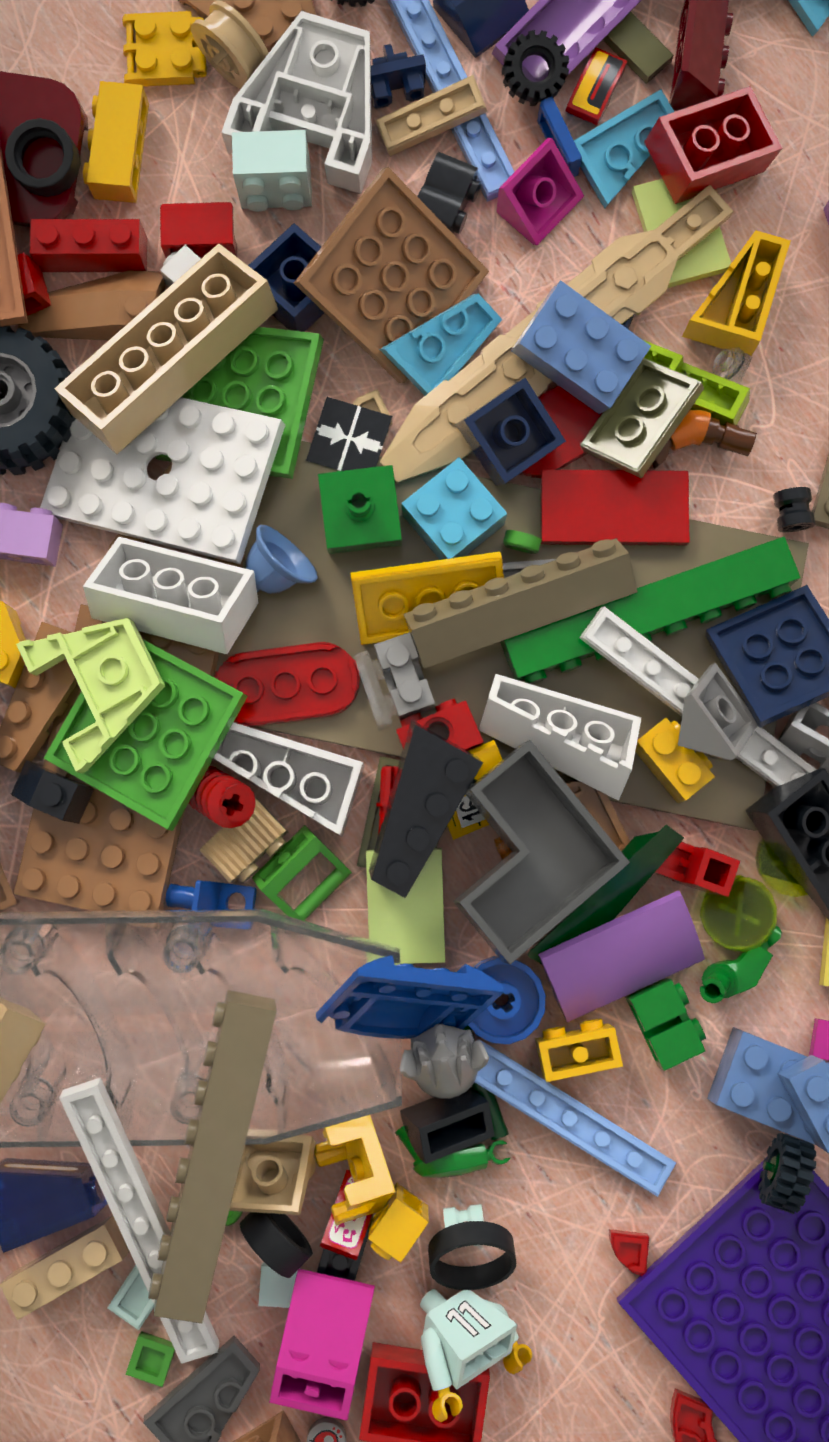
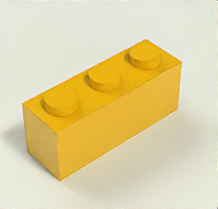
[83,81,149,203]

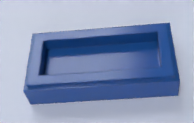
[537,96,582,177]

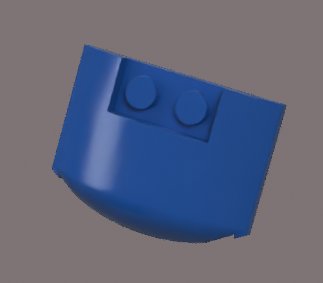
[316,955,504,1039]

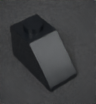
[11,760,94,824]

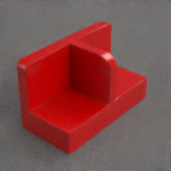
[160,202,237,259]

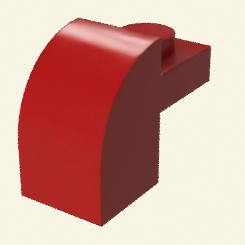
[655,842,740,897]

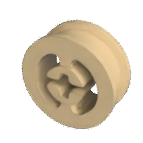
[191,0,268,89]

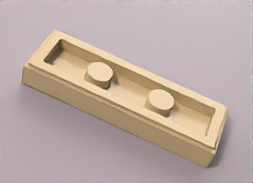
[376,75,487,157]

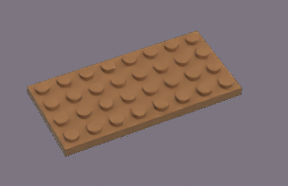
[13,604,219,924]

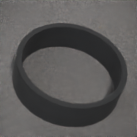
[428,1221,517,1290]

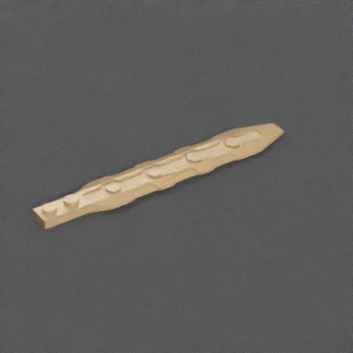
[380,185,733,484]

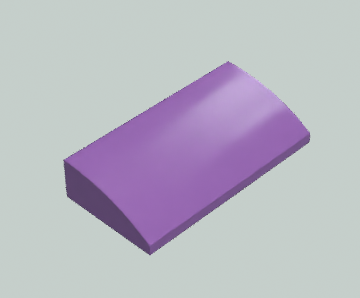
[492,0,642,82]
[538,890,705,1022]

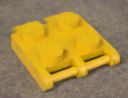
[122,11,207,87]

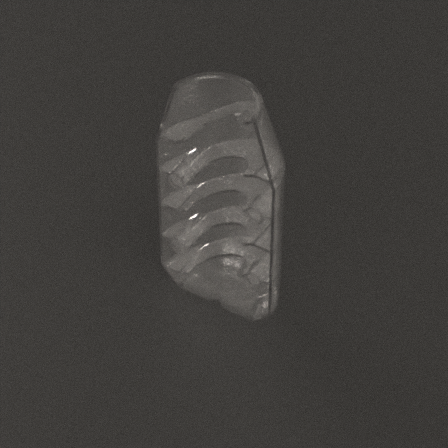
[0,909,402,1148]

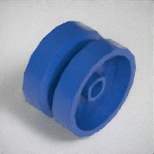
[468,956,546,1044]

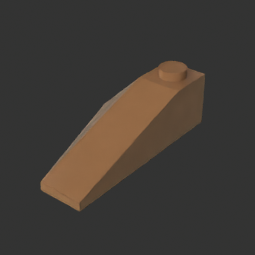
[18,270,166,341]

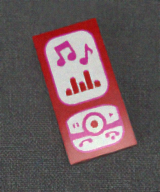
[319,1169,372,1260]

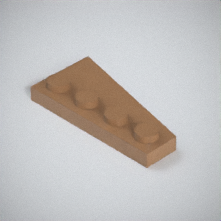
[0,621,78,773]

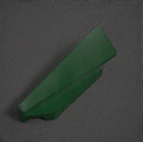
[527,824,684,964]

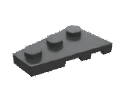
[143,1335,260,1442]

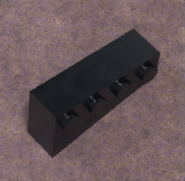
[369,720,483,898]

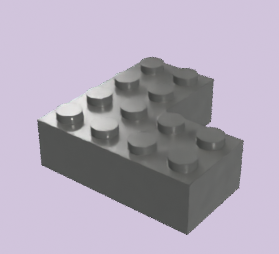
[453,740,630,965]

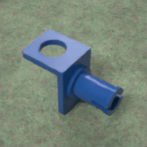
[166,880,257,924]

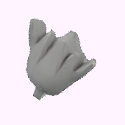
[400,1024,489,1099]

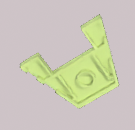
[16,618,165,774]

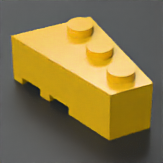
[682,230,791,357]

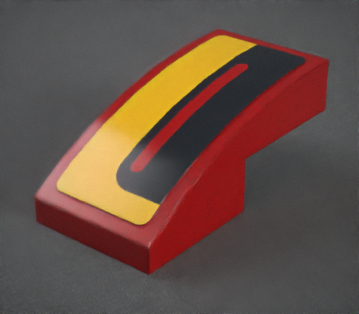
[565,47,628,125]

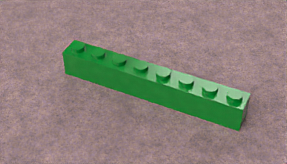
[500,536,801,685]

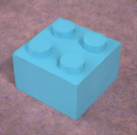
[401,457,507,560]

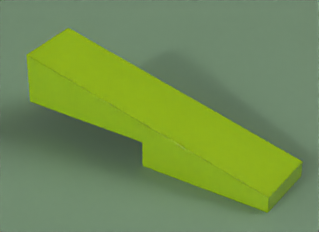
[644,340,750,425]

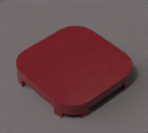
[0,71,88,227]

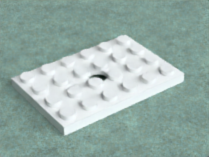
[40,397,285,564]

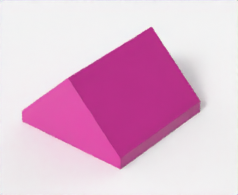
[496,138,584,245]

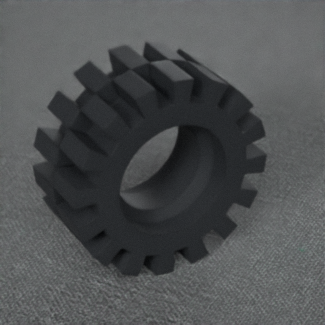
[502,30,569,106]

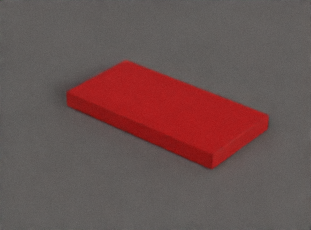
[541,469,690,546]

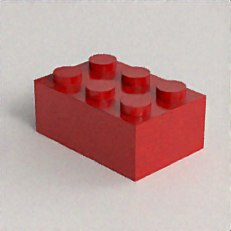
[644,86,783,204]
[359,1342,490,1442]

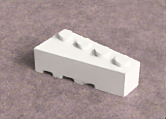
[479,674,641,801]
[213,722,364,837]

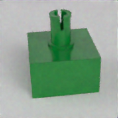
[318,465,402,554]

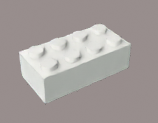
[83,537,259,654]

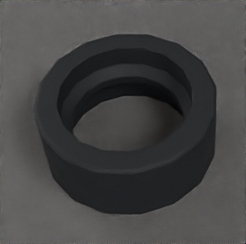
[5,118,81,197]
[240,1212,313,1278]

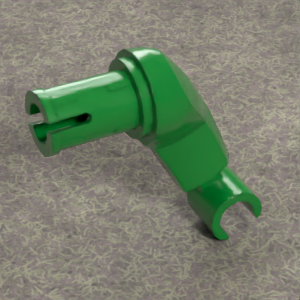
[700,924,782,1003]
[395,1126,510,1178]

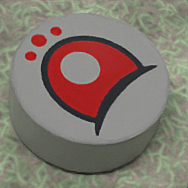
[307,1417,346,1442]

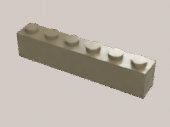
[404,539,637,668]

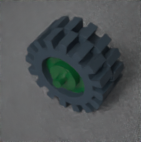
[758,1133,816,1214]

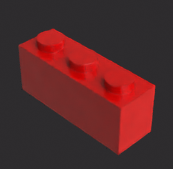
[30,219,148,272]

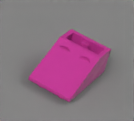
[269,1269,375,1421]

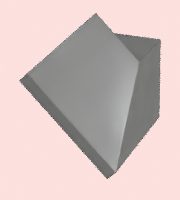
[678,663,758,760]

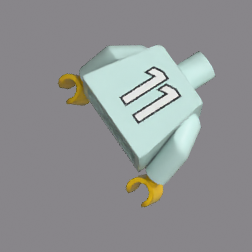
[420,1289,532,1422]

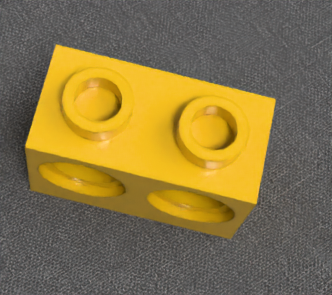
[368,1182,429,1263]

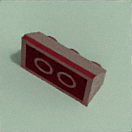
[669,0,733,111]

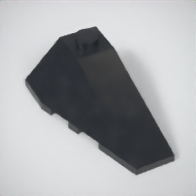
[745,768,829,920]

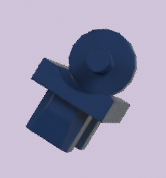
[371,44,426,109]

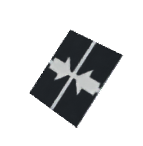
[306,397,392,471]

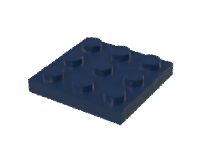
[706,585,829,728]

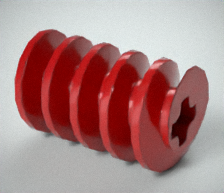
[188,766,256,828]

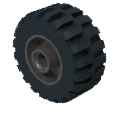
[0,326,76,475]

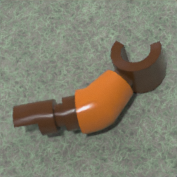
[652,410,757,469]

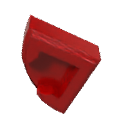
[609,1229,649,1276]

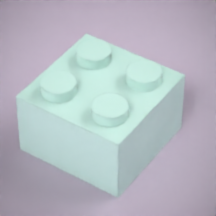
[232,130,312,212]

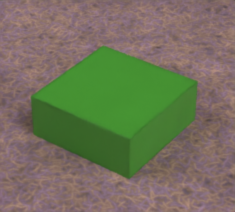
[125,1331,175,1387]

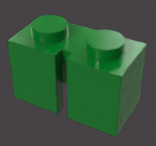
[625,978,706,1071]

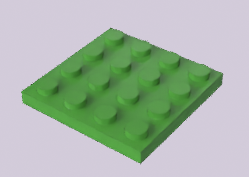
[155,327,324,479]
[43,640,248,831]

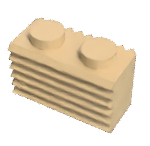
[199,798,288,883]

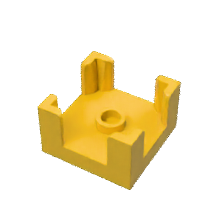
[314,1114,396,1225]

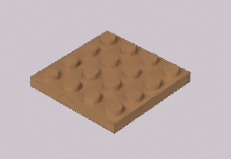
[294,167,489,383]

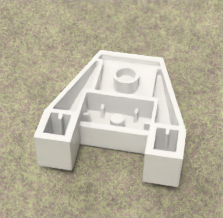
[221,11,372,194]

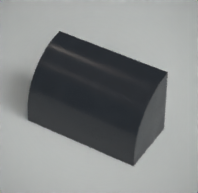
[400,1087,495,1164]

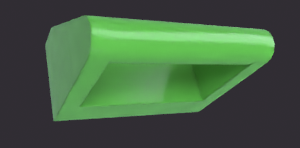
[252,825,352,926]

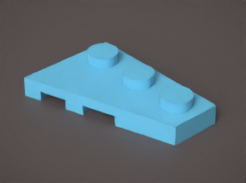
[379,293,502,396]

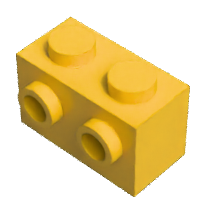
[635,717,715,803]
[535,1018,623,1082]

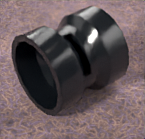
[773,487,816,533]

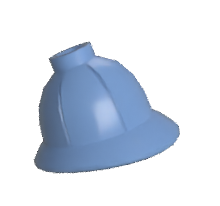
[246,525,318,594]

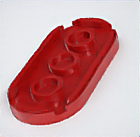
[520,385,602,478]
[214,642,360,727]

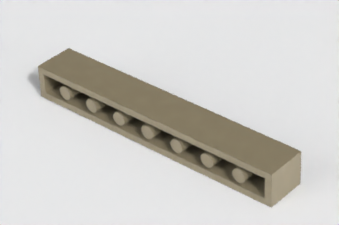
[148,990,277,1324]

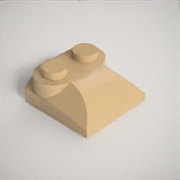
[229,1133,316,1215]

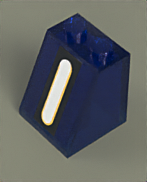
[0,1158,108,1253]

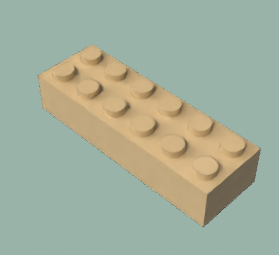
[54,244,278,454]

